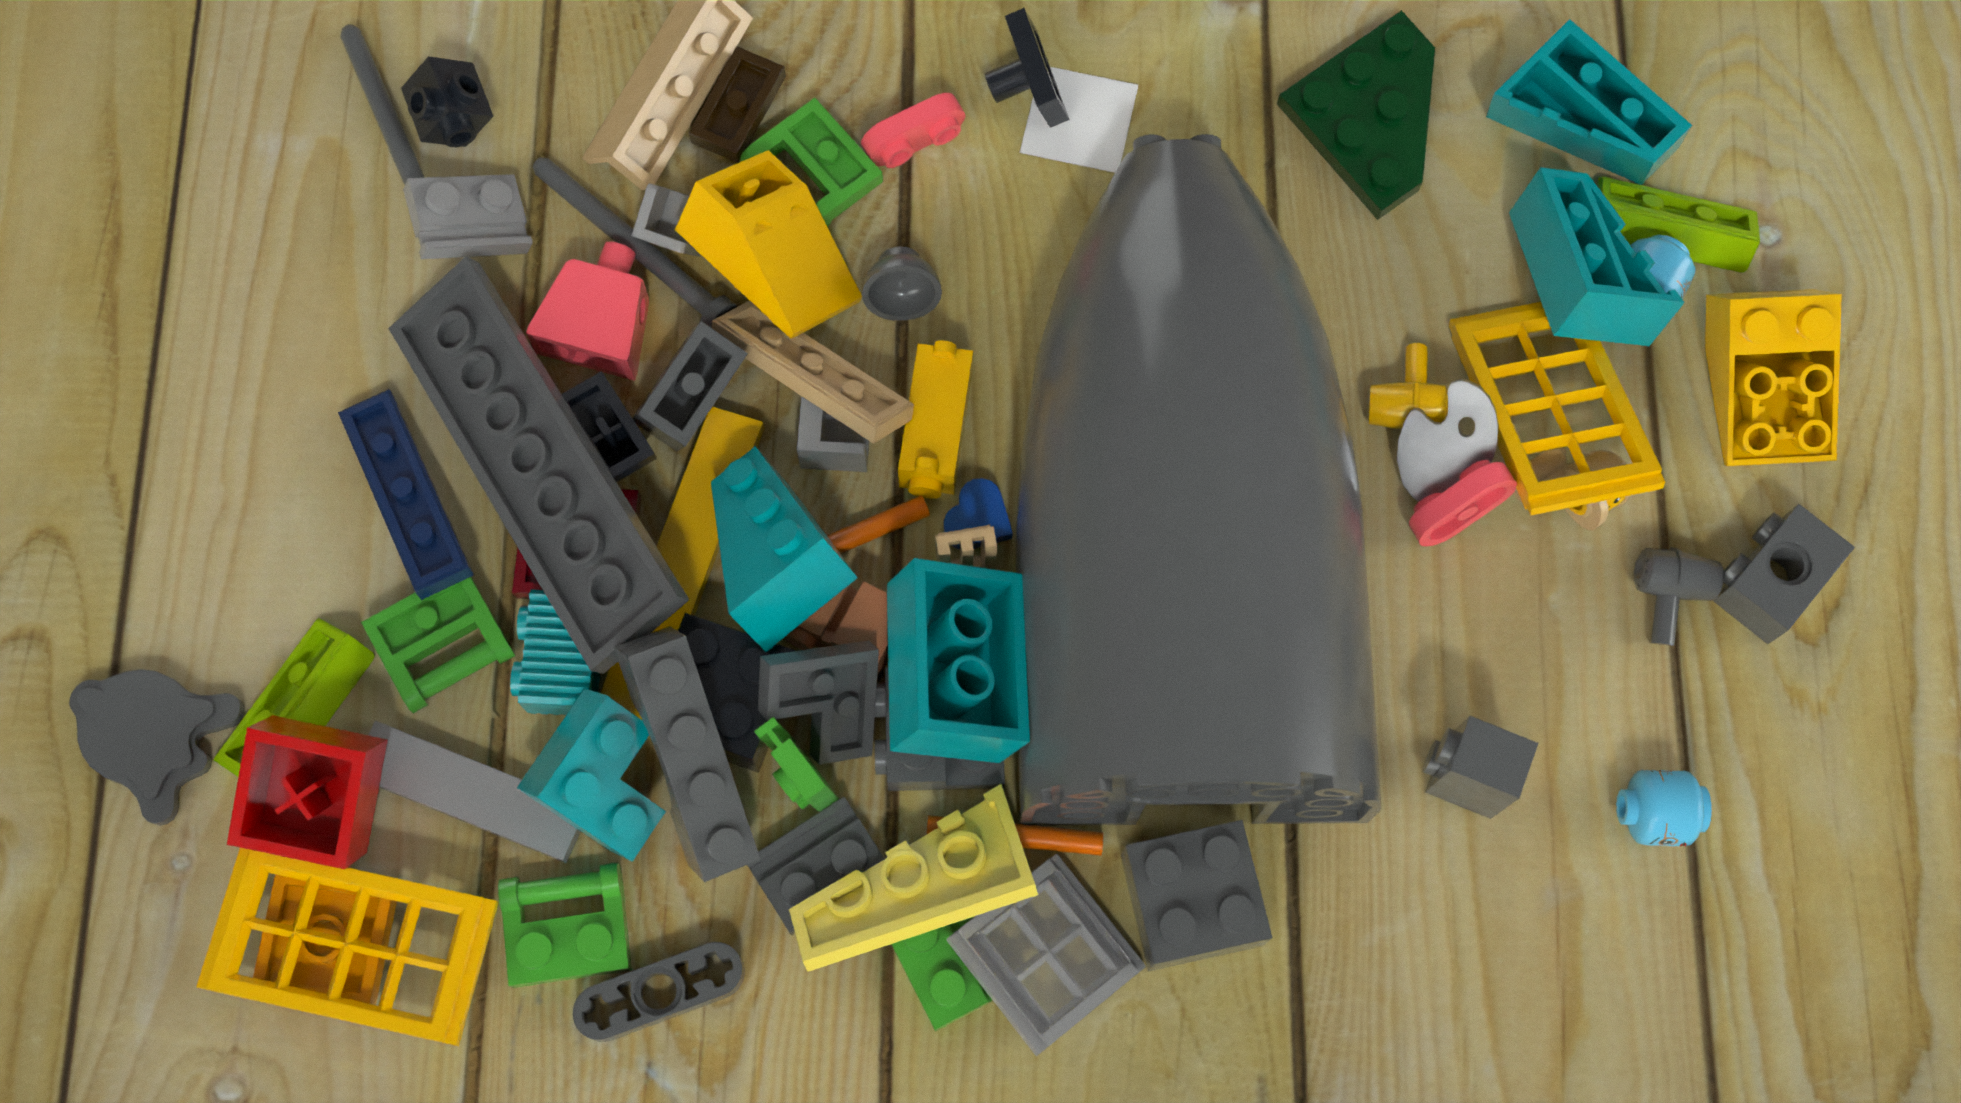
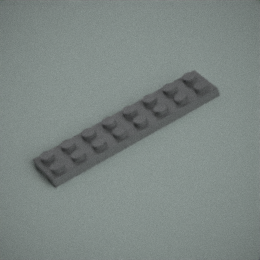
[388,256,689,674]

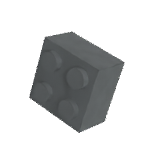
[1121,820,1273,972]

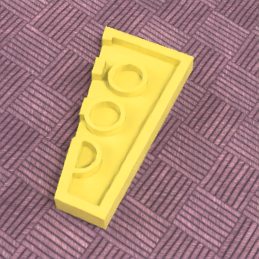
[789,784,1038,972]

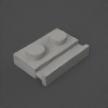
[403,174,533,259]

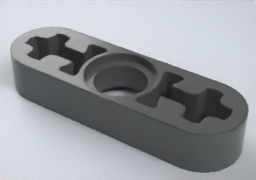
[573,942,745,1042]

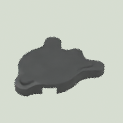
[69,669,244,826]

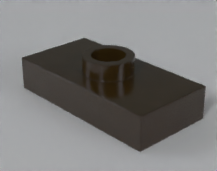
[689,46,786,163]

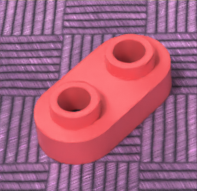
[861,93,966,168]
[1409,460,1517,547]

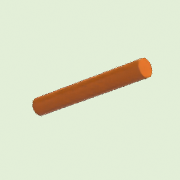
[827,496,930,554]
[926,815,1104,856]

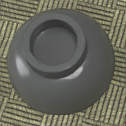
[862,247,942,321]

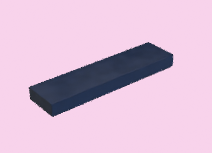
[338,389,474,600]

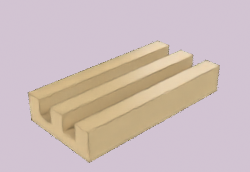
[935,525,997,570]

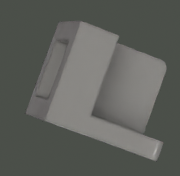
[631,183,700,257]
[797,397,869,472]

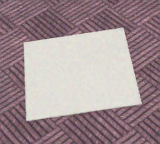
[1020,67,1138,173]

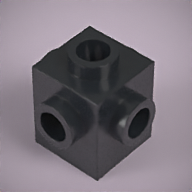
[401,56,494,148]

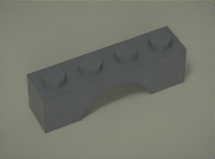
[614,626,760,882]

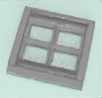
[946,854,1146,1056]

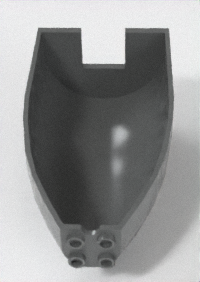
[1015,134,1381,826]

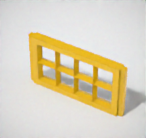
[1449,302,1665,516]
[196,848,499,1046]

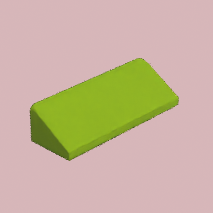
[1596,176,1760,273]
[213,618,375,777]

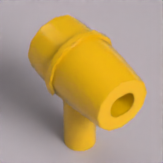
[1368,343,1448,429]

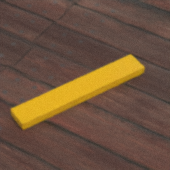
[601,406,765,739]

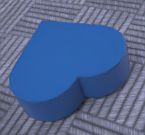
[943,478,1013,549]

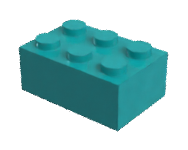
[887,558,1030,763]

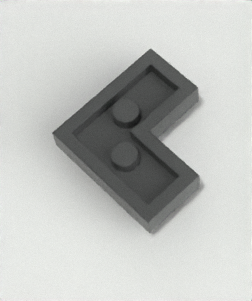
[758,640,879,765]

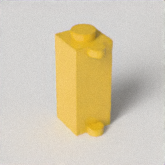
[898,340,973,498]

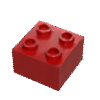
[226,715,388,870]

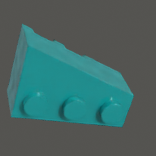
[1486,19,1692,185]
[1509,167,1685,346]
[711,446,858,652]

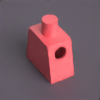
[526,242,649,381]

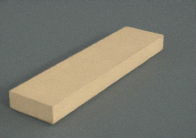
[712,300,914,444]

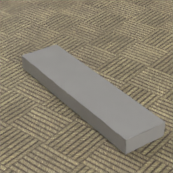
[368,721,581,863]

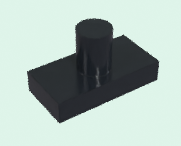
[985,8,1070,128]

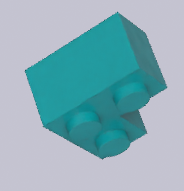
[516,689,666,862]

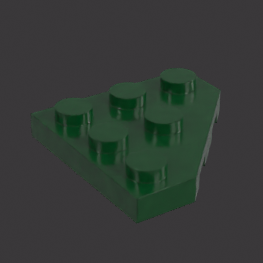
[1277,10,1435,220]

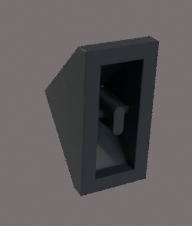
[561,371,657,482]

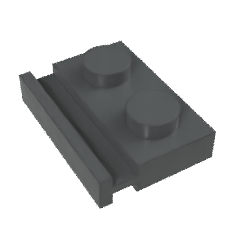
[747,797,885,936]

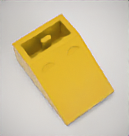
[675,150,862,339]
[1705,289,1842,466]

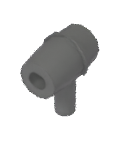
[1633,547,1724,646]

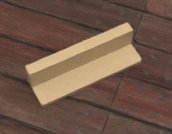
[582,0,753,190]

